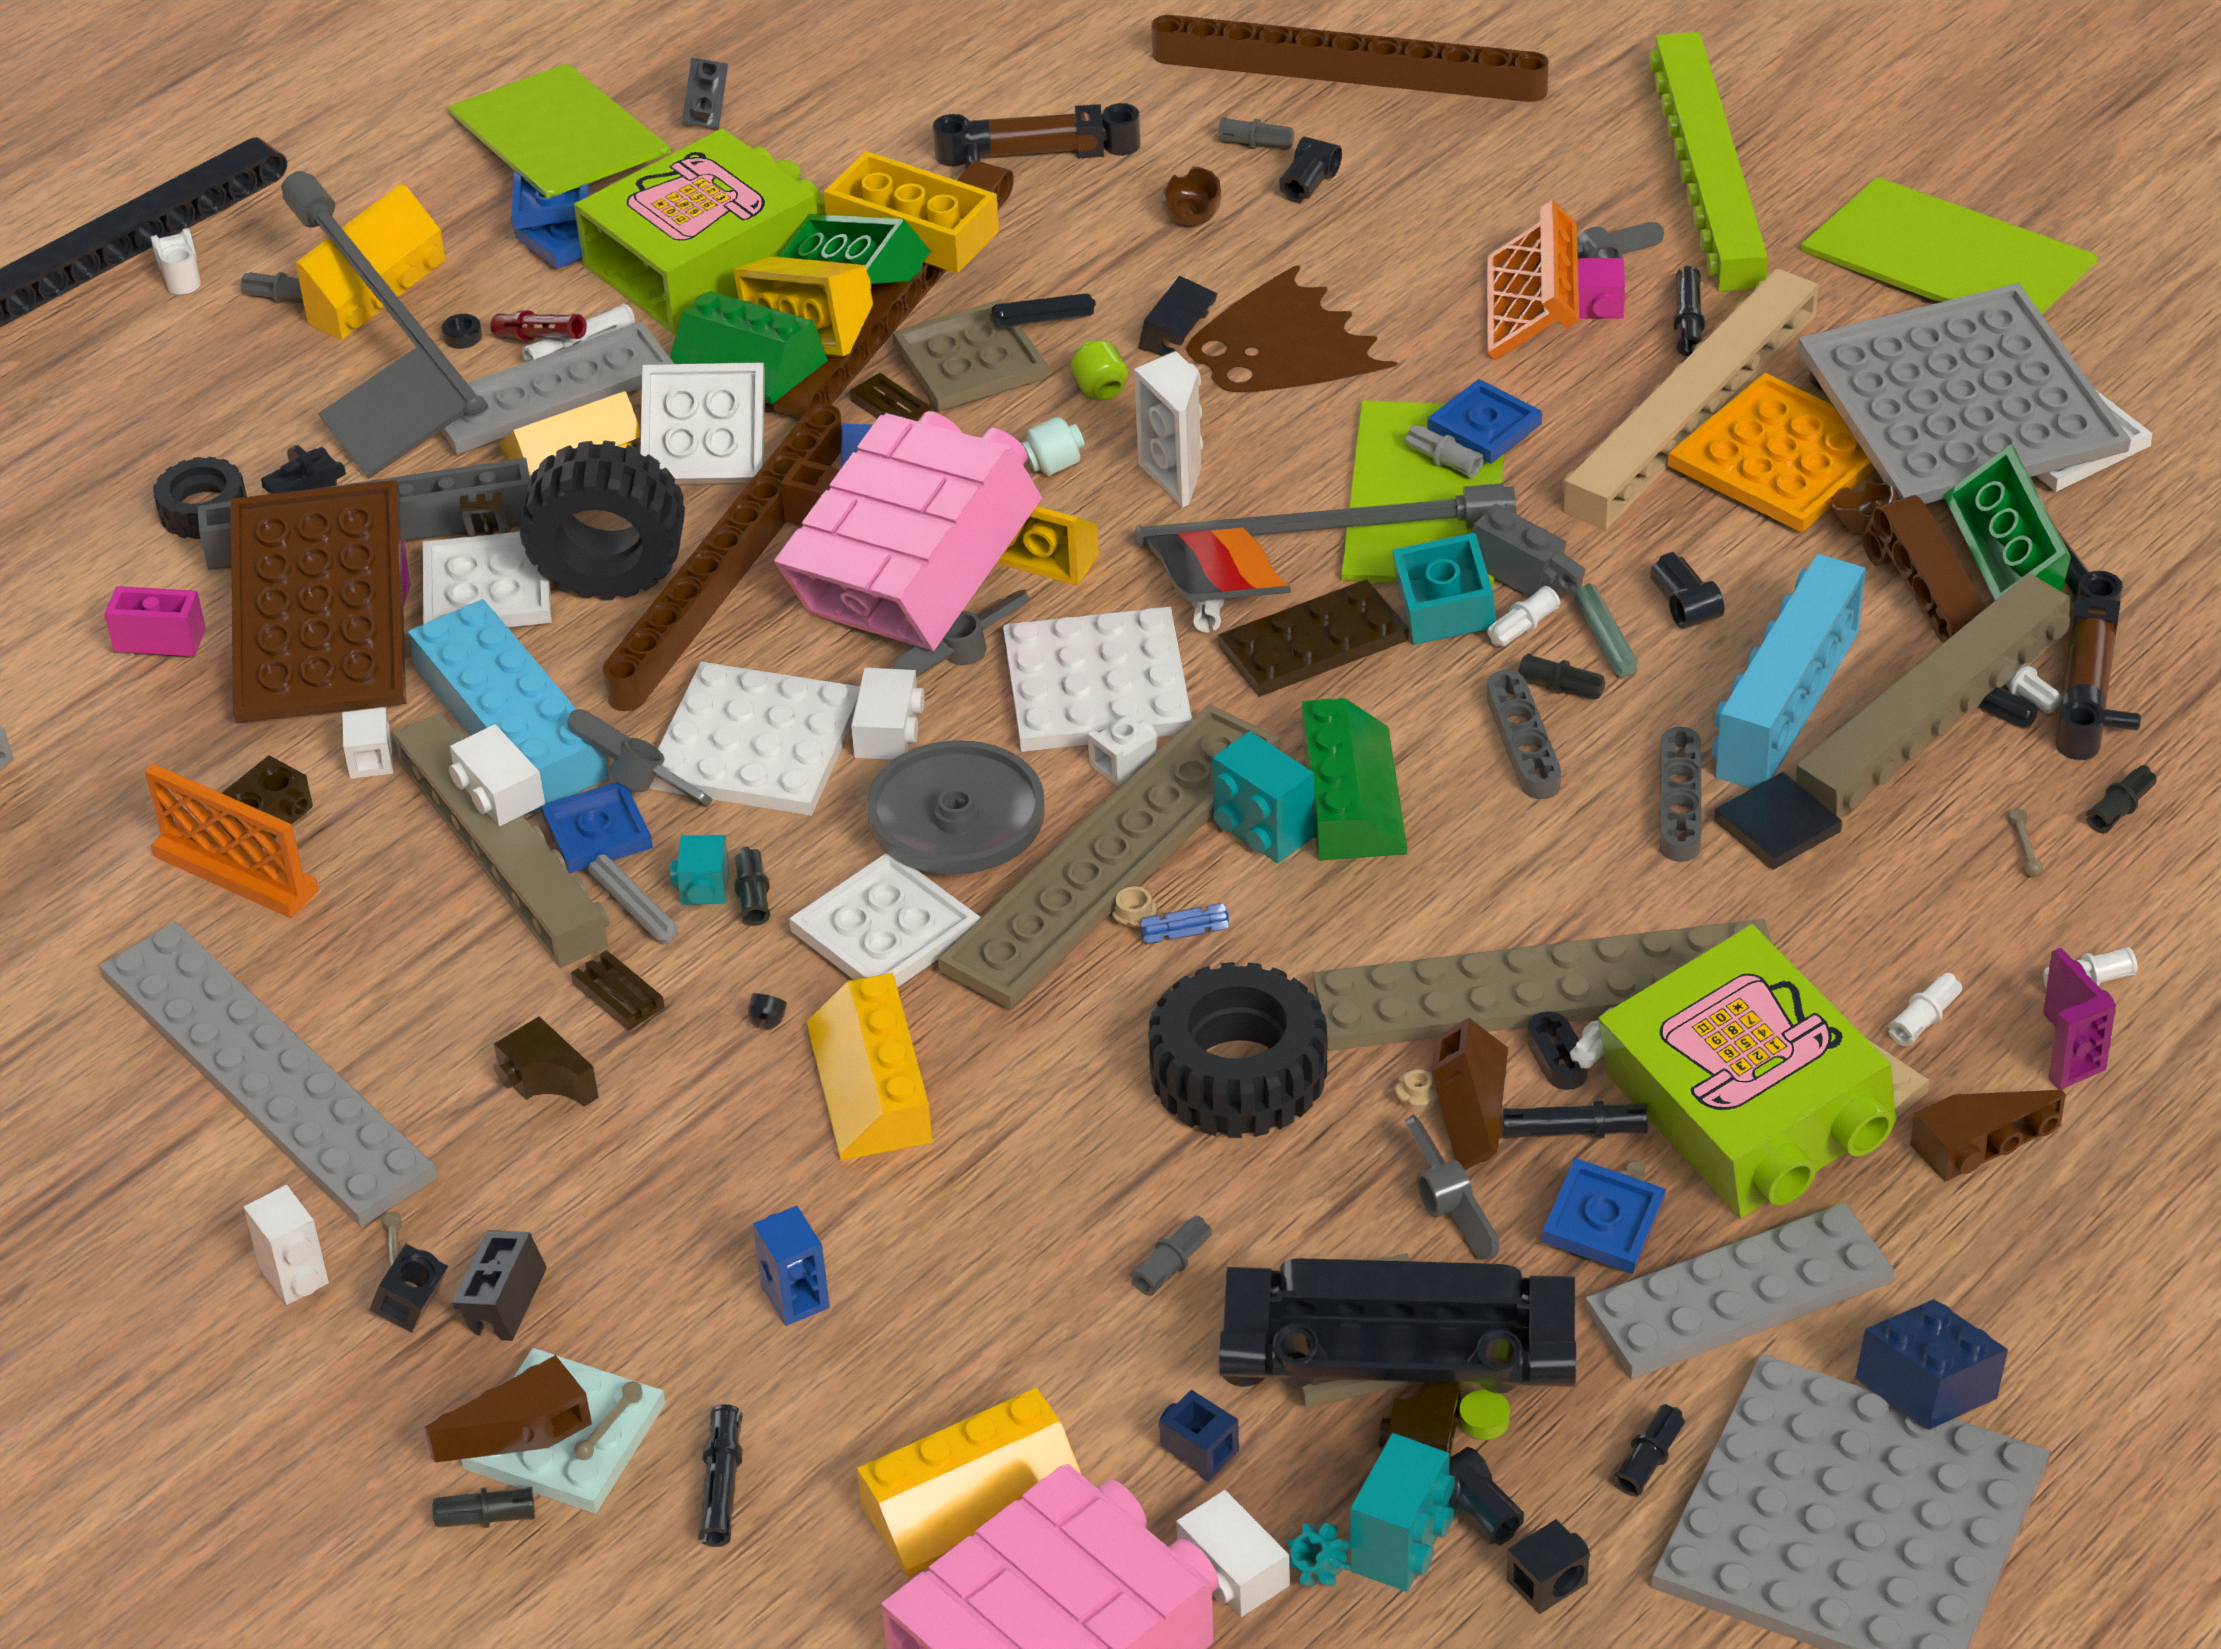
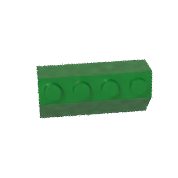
[777,214,931,284]
[670,291,828,404]
[1943,444,2071,601]
[1302,698,1407,861]

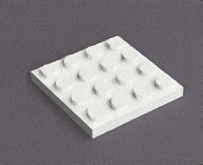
[1003,607,1192,752]
[649,662,860,816]

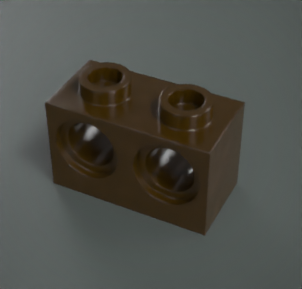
[208,755,313,849]

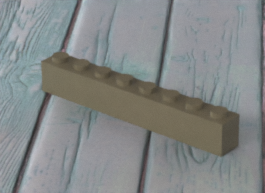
[1796,573,2070,818]
[394,713,609,968]

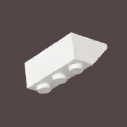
[1134,351,1203,508]

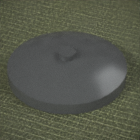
[867,740,1045,874]

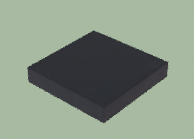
[1715,772,1842,870]

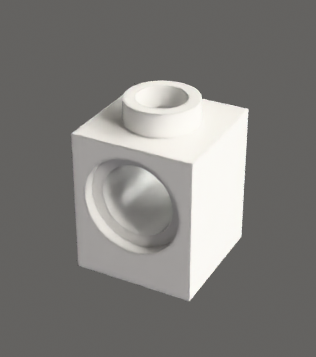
[342,707,393,779]

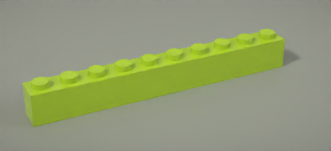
[1649,32,1768,292]

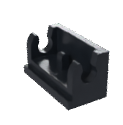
[1138,275,1218,357]
[452,1230,547,1341]

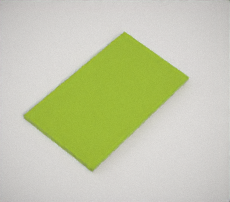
[447,63,671,199]
[1800,177,2099,314]
[1342,400,1505,587]

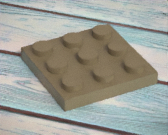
[892,299,1049,411]

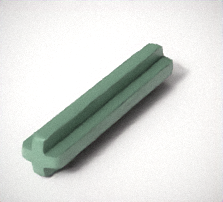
[1574,583,1638,678]

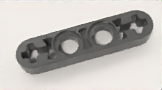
[1487,670,1561,799]
[1660,727,1702,862]

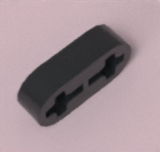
[1527,1011,1588,1090]

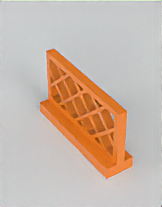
[1487,199,1579,360]
[145,763,319,918]

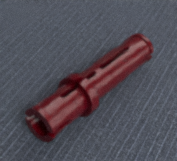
[490,310,587,342]

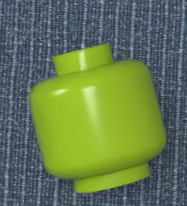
[1070,340,1128,400]

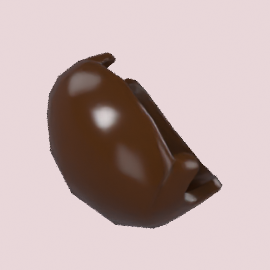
[1162,166,1221,226]
[1831,480,1899,535]

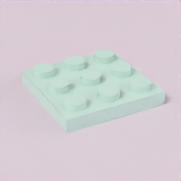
[461,1348,666,1514]

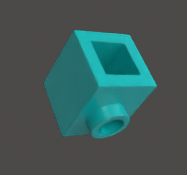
[670,835,729,905]

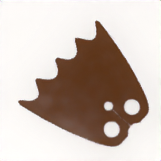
[1187,265,1398,392]

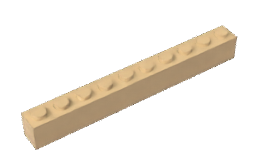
[1562,268,1819,530]

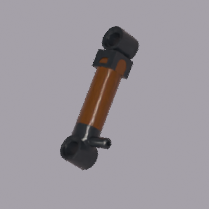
[933,103,1141,169]
[2056,571,2141,760]

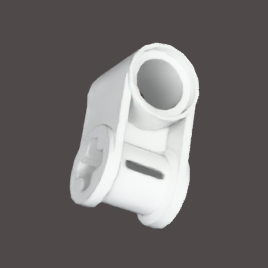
[151,228,201,295]

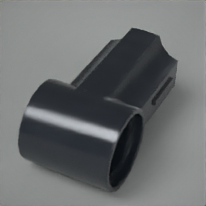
[1279,136,1342,204]
[1650,552,1725,629]
[1449,1447,1524,1546]

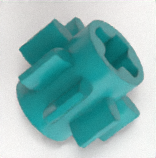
[1287,1523,1351,1587]

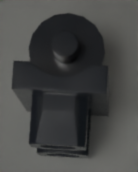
[682,58,728,130]
[261,445,346,494]

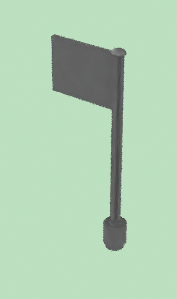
[281,171,485,479]

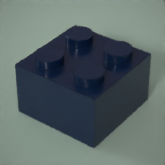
[1855,1299,2008,1430]

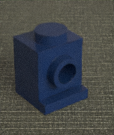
[1159,1390,1239,1482]

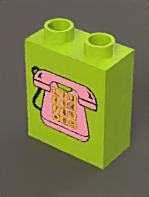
[574,128,826,335]
[1598,924,1896,1219]

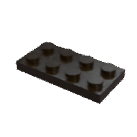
[1218,579,1409,697]

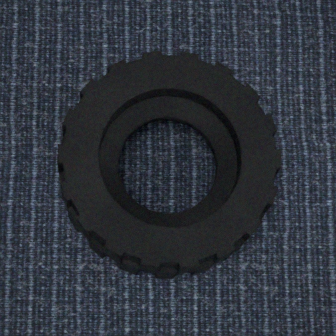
[153,456,247,539]

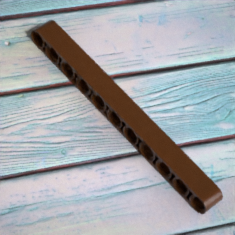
[1151,15,1549,102]
[774,161,1014,420]
[603,404,842,711]

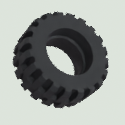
[520,440,685,600]
[1148,962,1327,1138]

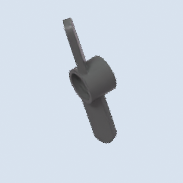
[1532,222,1664,272]
[893,590,1030,678]
[567,709,713,807]
[1405,1114,1499,1260]

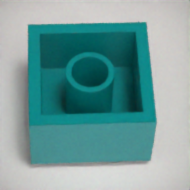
[1392,532,1496,645]
[1212,731,1315,864]
[1350,1433,1455,1592]

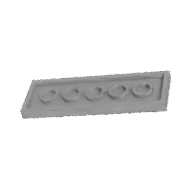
[440,321,674,455]
[1585,1203,1894,1380]

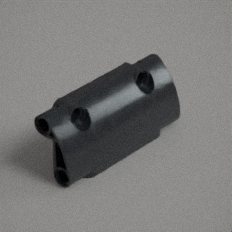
[1219,1258,1576,1394]

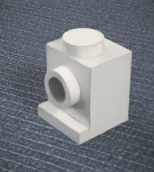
[1087,715,1157,787]

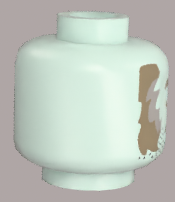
[1022,417,1085,477]

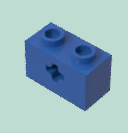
[753,1205,830,1326]

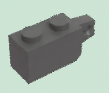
[1472,504,1585,596]

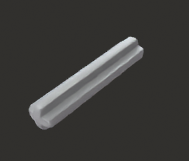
[588,854,679,945]

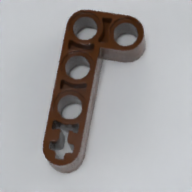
[1863,495,1986,643]

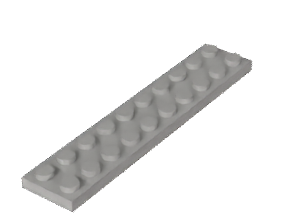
[100,922,438,1227]

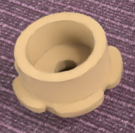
[1113,886,1157,928]
[1395,1069,1438,1113]

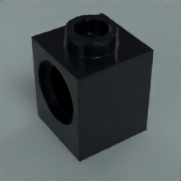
[369,1243,448,1333]
[1507,1519,1590,1614]

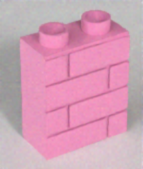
[774,411,1042,651]
[881,1464,1219,1649]

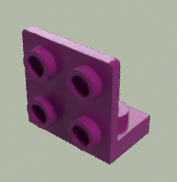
[2043,948,2116,1090]

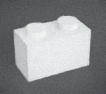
[851,668,924,760]
[449,724,545,827]
[244,1185,329,1305]
[1176,1490,1290,1617]

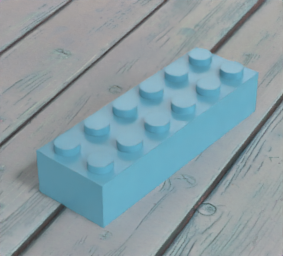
[1712,554,1866,789]
[408,599,609,813]

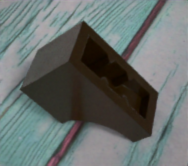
[494,1016,599,1107]
[1378,1383,1462,1457]

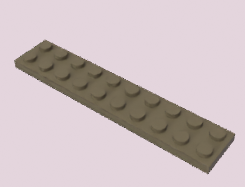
[938,704,1280,1009]
[1313,919,1772,1051]

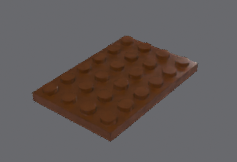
[230,480,407,723]

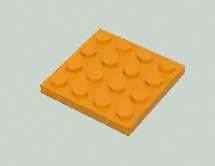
[1667,373,1875,533]

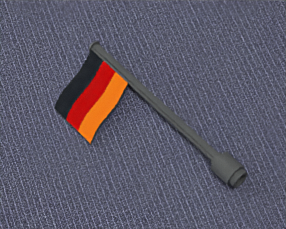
[1134,483,1517,602]

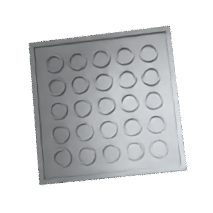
[1797,283,2131,504]
[1652,1353,2051,1649]

